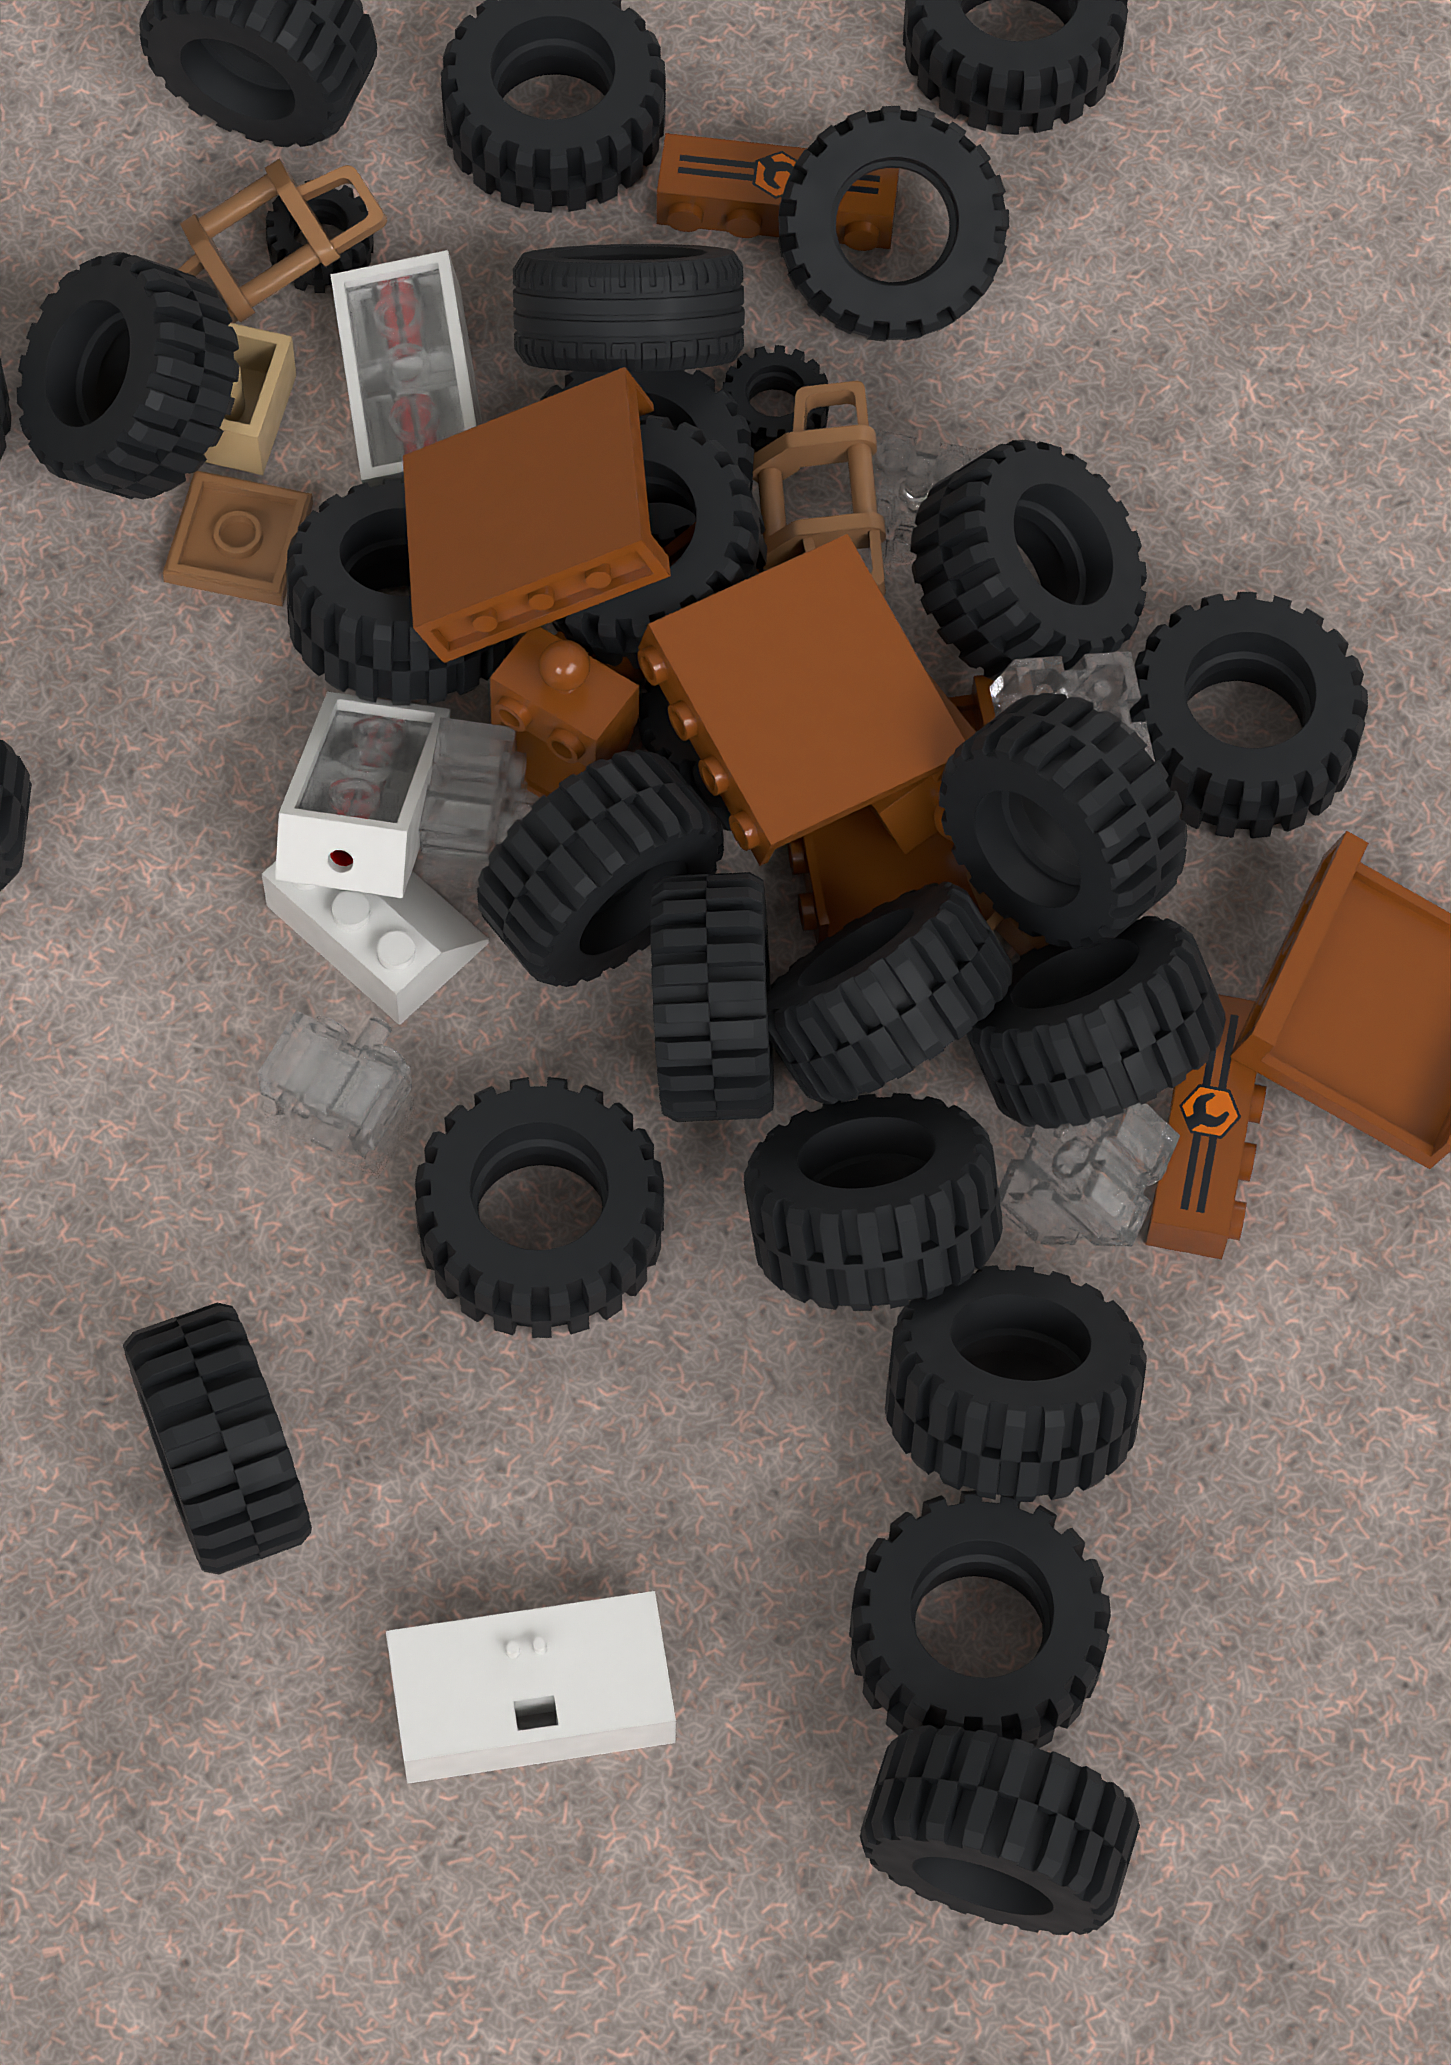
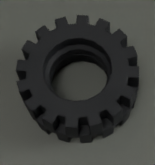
[266,180,374,293]
[722,345,829,453]

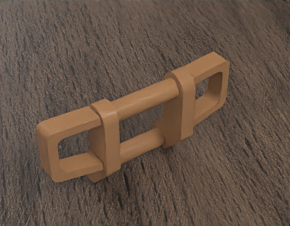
[177,158,387,323]
[753,381,886,597]

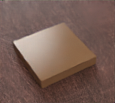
[163,471,313,607]

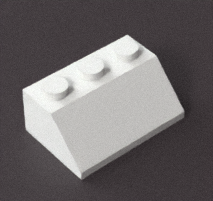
[262,861,489,1025]

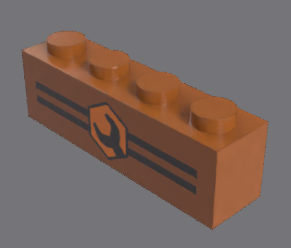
[657,133,900,251]
[1145,994,1267,1260]

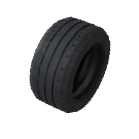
[513,244,745,372]

